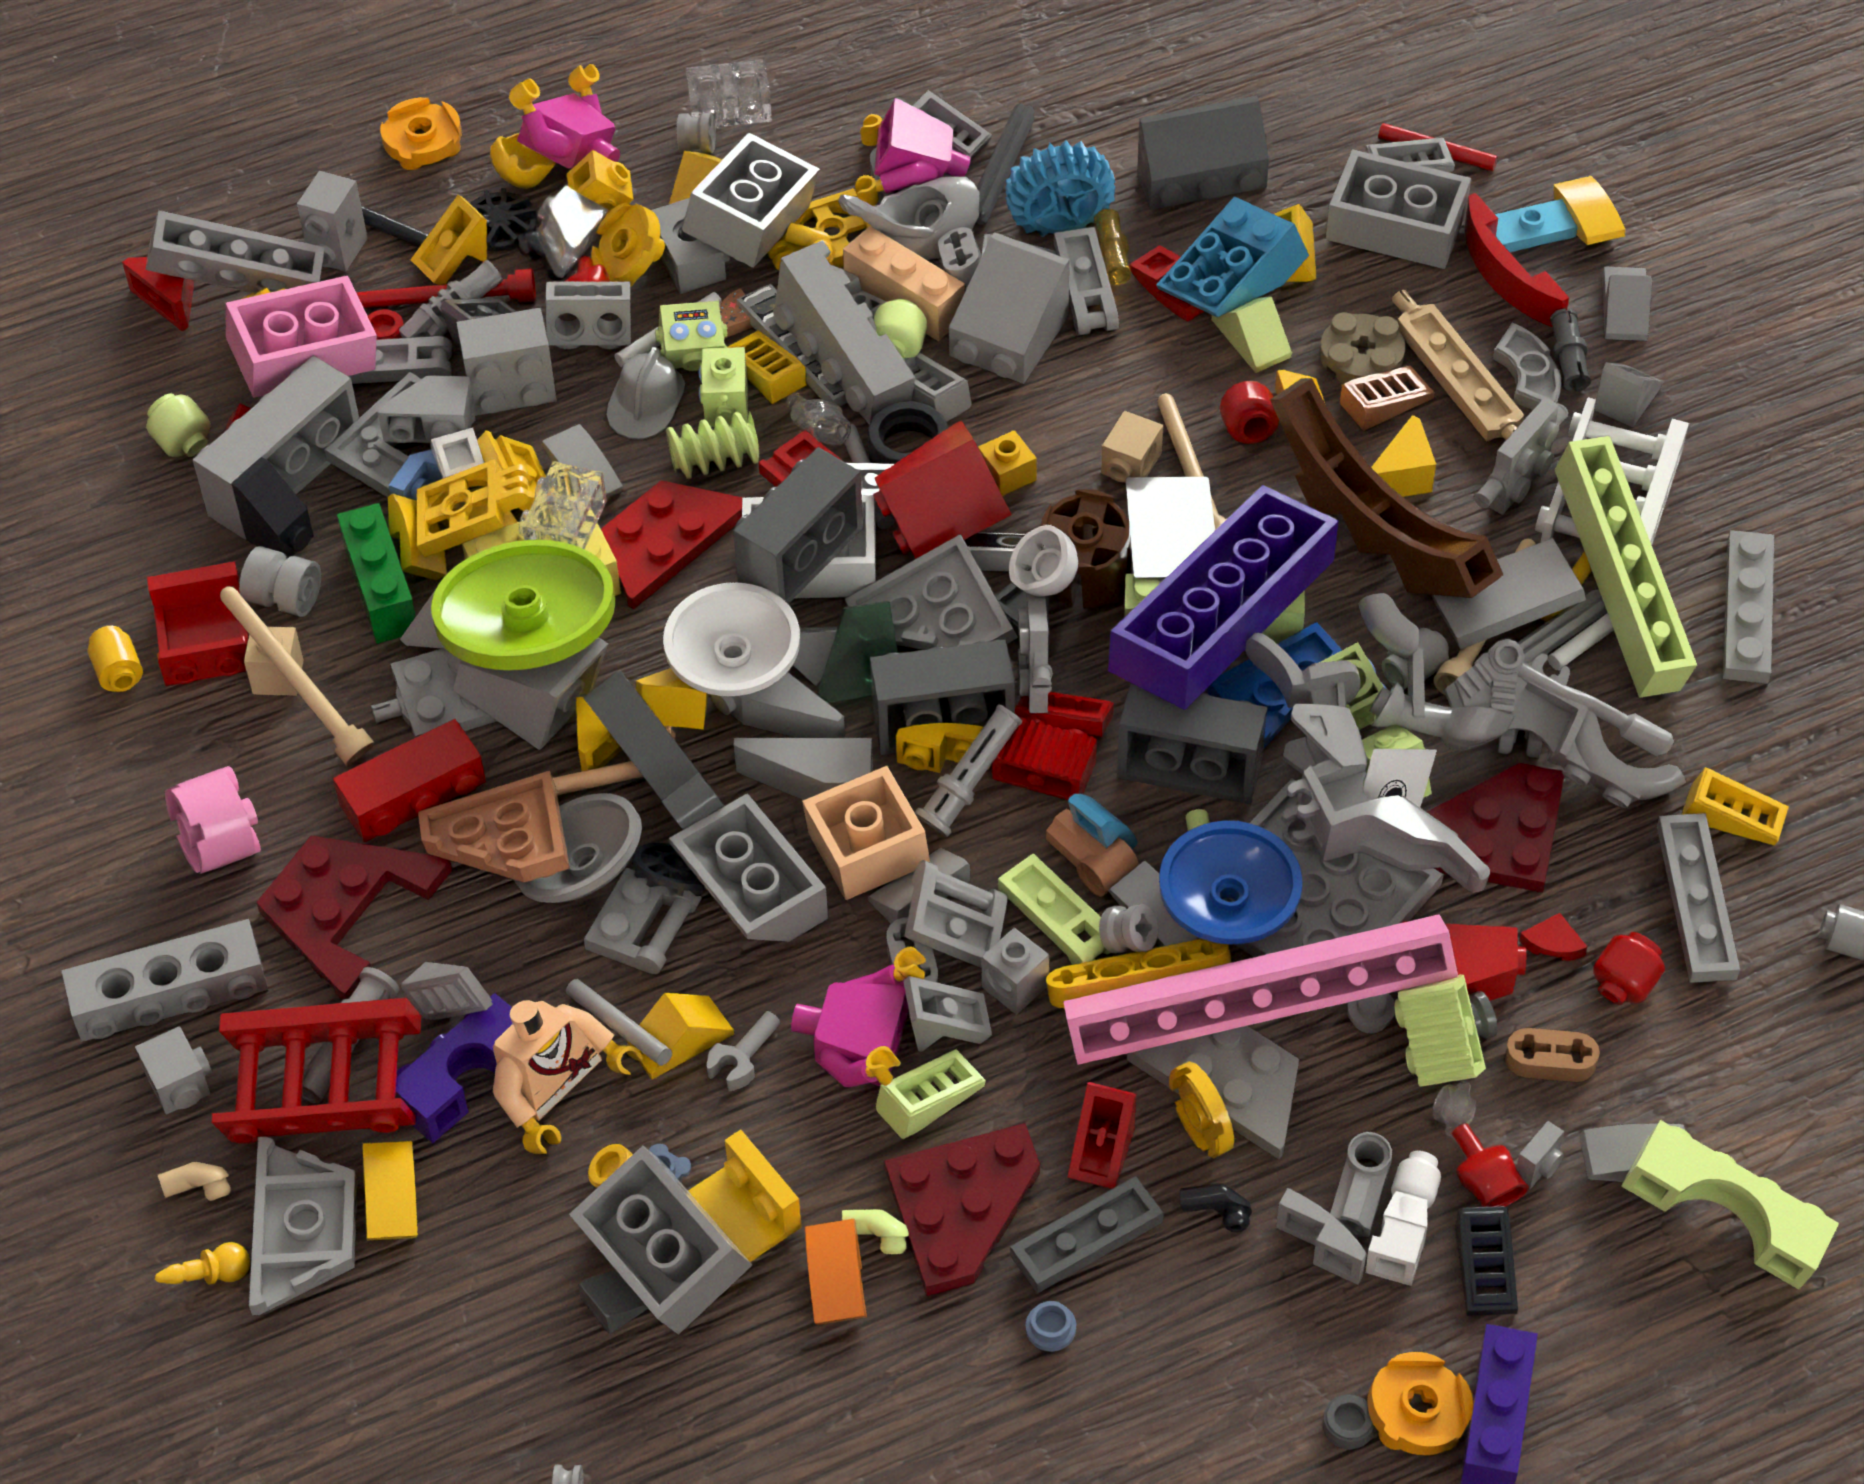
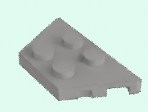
[1127,1026,1299,1159]
[249,1137,358,1315]

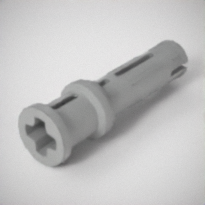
[915,704,1023,837]
[302,967,400,1104]

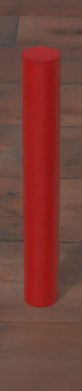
[1378,123,1498,171]

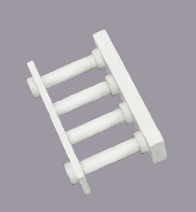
[1535,397,1689,545]

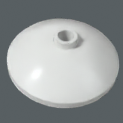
[663,583,800,696]

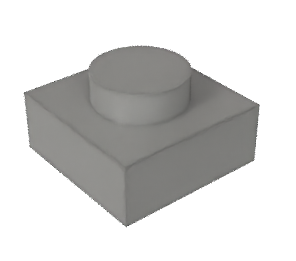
[1516,1121,1564,1189]

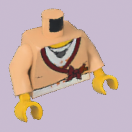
[493,1000,643,1154]

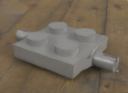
[1474,398,1569,515]
[1018,593,1053,713]
[371,649,497,738]

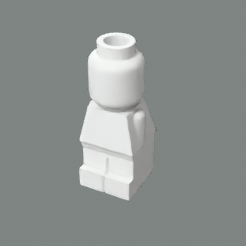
[1365,1151,1441,1286]

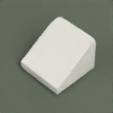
[430,428,484,479]

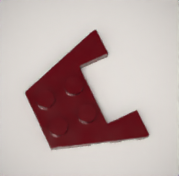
[256,835,452,1001]

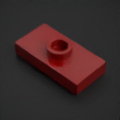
[1015,692,1114,737]

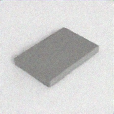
[1431,538,1586,649]

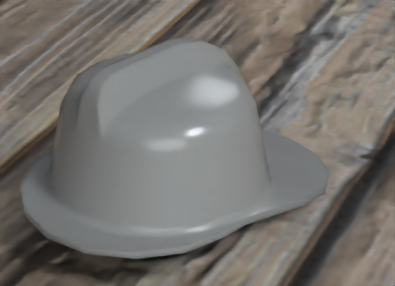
[606,347,685,440]

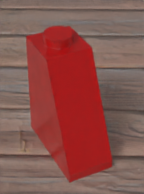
[1398,921,1526,1028]

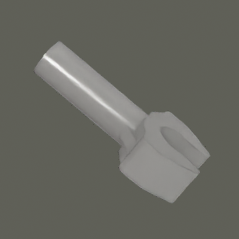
[707,1011,780,1091]

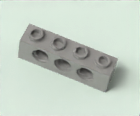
[145,210,324,293]
[61,919,269,1042]

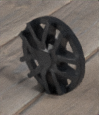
[470,188,537,251]
[632,843,706,896]

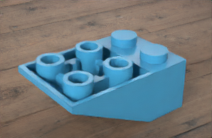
[1156,196,1309,317]

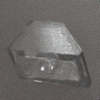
[537,186,608,278]

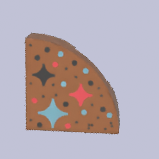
[719,288,753,338]

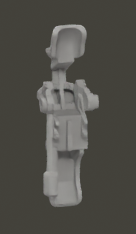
[1358,593,1686,808]

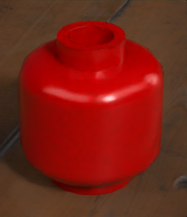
[1220,381,1279,444]
[1593,932,1665,1005]

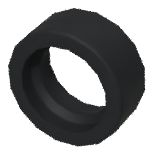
[868,401,948,464]

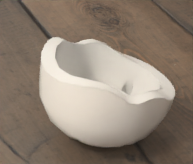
[1009,525,1078,597]

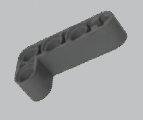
[583,670,725,830]

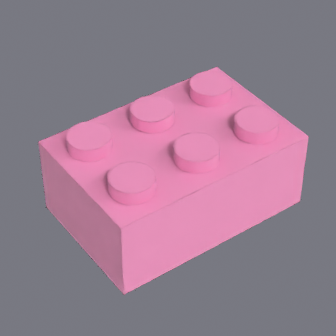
[226,276,377,398]

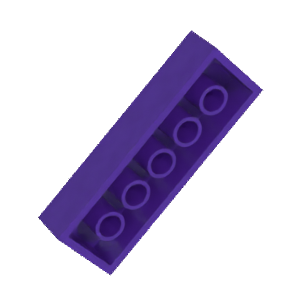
[1108,485,1339,710]

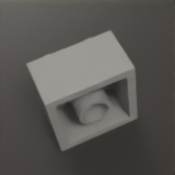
[456,308,557,416]

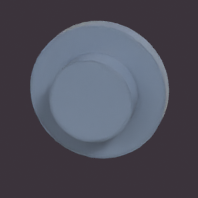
[1026,1301,1076,1351]

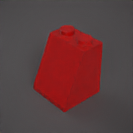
[873,421,1012,559]

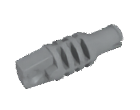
[399,260,503,338]

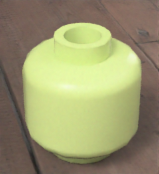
[873,299,927,359]
[146,393,211,457]

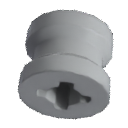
[677,113,716,154]
[1099,904,1158,954]

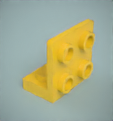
[688,1130,802,1262]

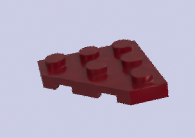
[1427,763,1565,893]
[884,1123,1040,1296]

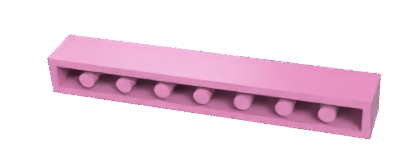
[1063,914,1458,1065]

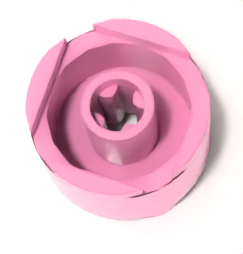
[165,766,261,874]

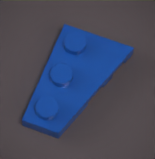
[1207,622,1342,750]

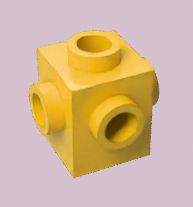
[567,150,634,220]

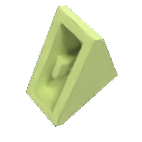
[1211,297,1292,373]

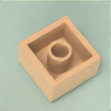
[802,766,930,900]

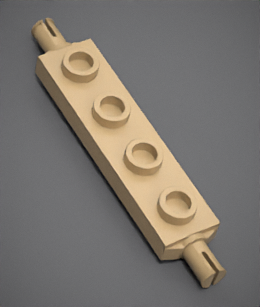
[1392,290,1525,442]

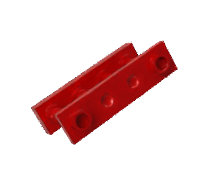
[212,998,422,1144]

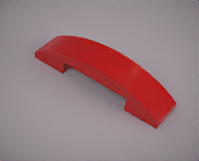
[1465,193,1569,327]

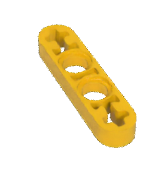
[1046,939,1231,1009]

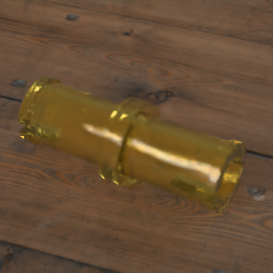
[1094,209,1132,285]

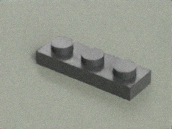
[1010,1176,1163,1294]

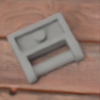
[904,860,1007,968]
[584,868,702,974]

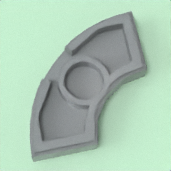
[1493,322,1561,410]

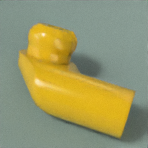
[785,222,835,263]

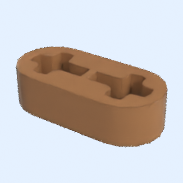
[1505,1028,1600,1082]

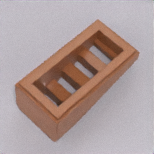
[1340,365,1435,431]

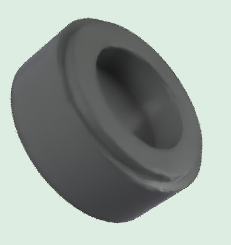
[1323,1394,1375,1450]

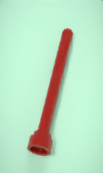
[356,268,536,308]

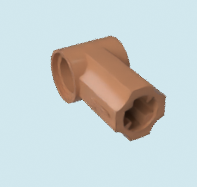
[1046,808,1139,897]

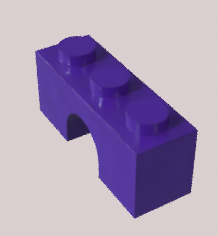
[395,993,513,1143]
[1460,1324,1538,1484]

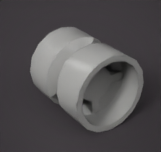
[239,546,321,617]

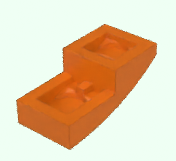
[805,1219,867,1325]

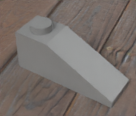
[711,657,845,738]
[734,738,873,800]

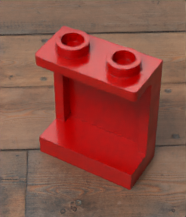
[147,561,249,686]

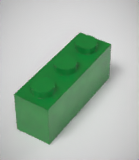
[337,503,416,644]

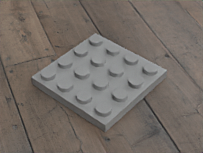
[1222,778,1443,1008]

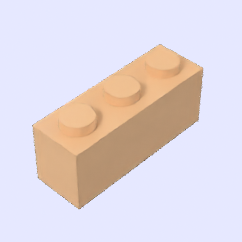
[843,226,965,342]

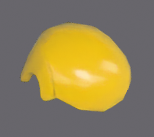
[490,133,556,189]

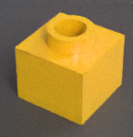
[978,430,1037,496]

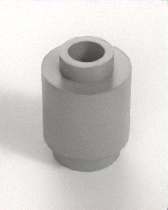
[1382,628,1449,689]
[1819,904,1864,961]

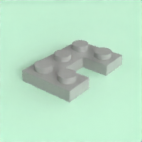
[325,372,475,497]

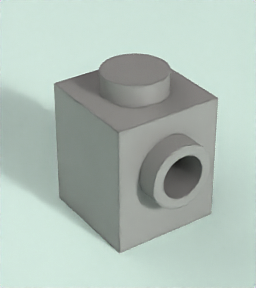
[135,1026,212,1115]

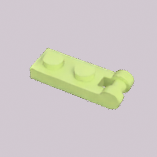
[998,853,1111,965]

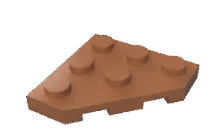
[418,771,570,883]

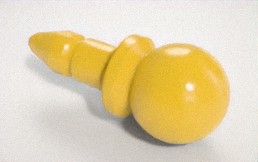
[155,1242,250,1285]

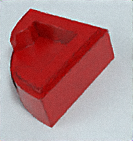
[1519,913,1587,961]

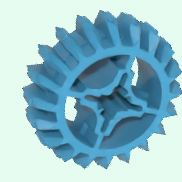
[1005,140,1115,237]

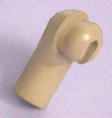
[158,1162,231,1201]

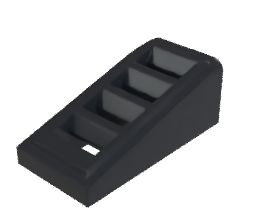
[1455,1206,1518,1316]

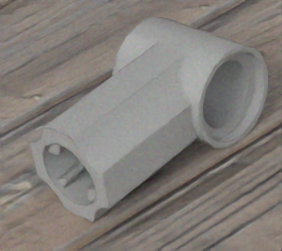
[1330,1132,1392,1238]

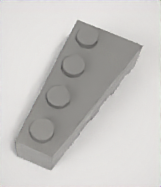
[773,240,916,425]

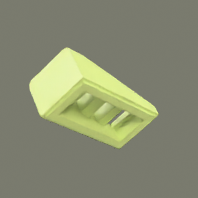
[876,1049,986,1139]

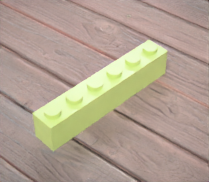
[1555,436,1697,698]

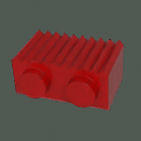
[992,717,1097,800]

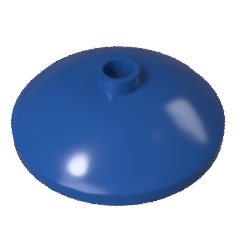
[1159,821,1303,945]

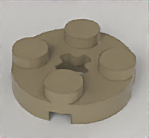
[1320,312,1405,384]

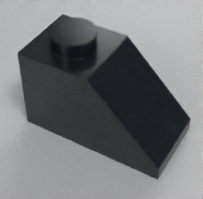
[232,457,314,559]

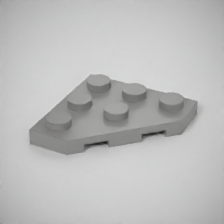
[845,534,1018,650]

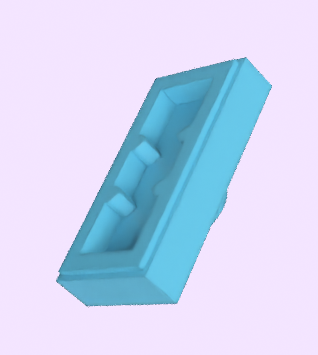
[1495,199,1577,252]

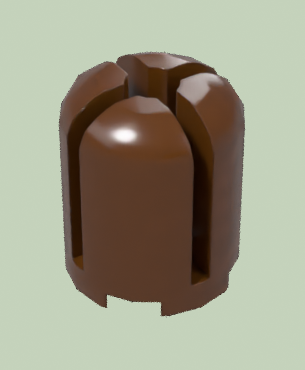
[1041,489,1131,609]

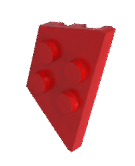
[601,480,743,610]

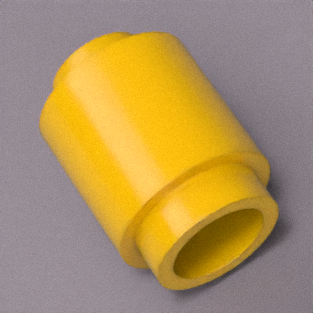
[87,626,143,692]

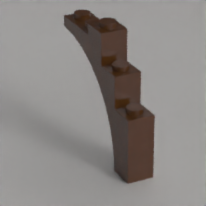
[1270,378,1503,598]

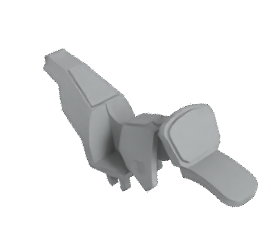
[1245,633,1490,893]

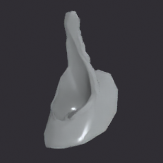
[838,177,980,260]

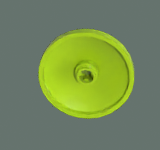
[431,540,615,670]

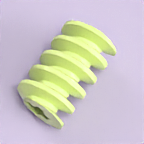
[666,411,759,479]

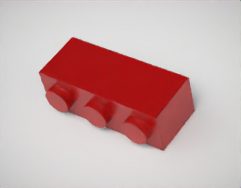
[333,719,486,843]

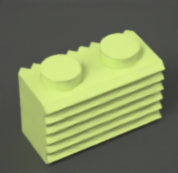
[1394,974,1486,1087]

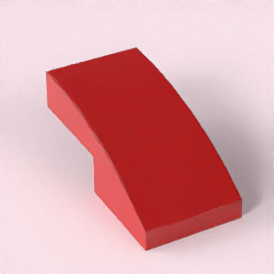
[1129,245,1204,322]

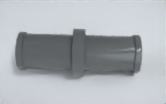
[1550,309,1591,391]

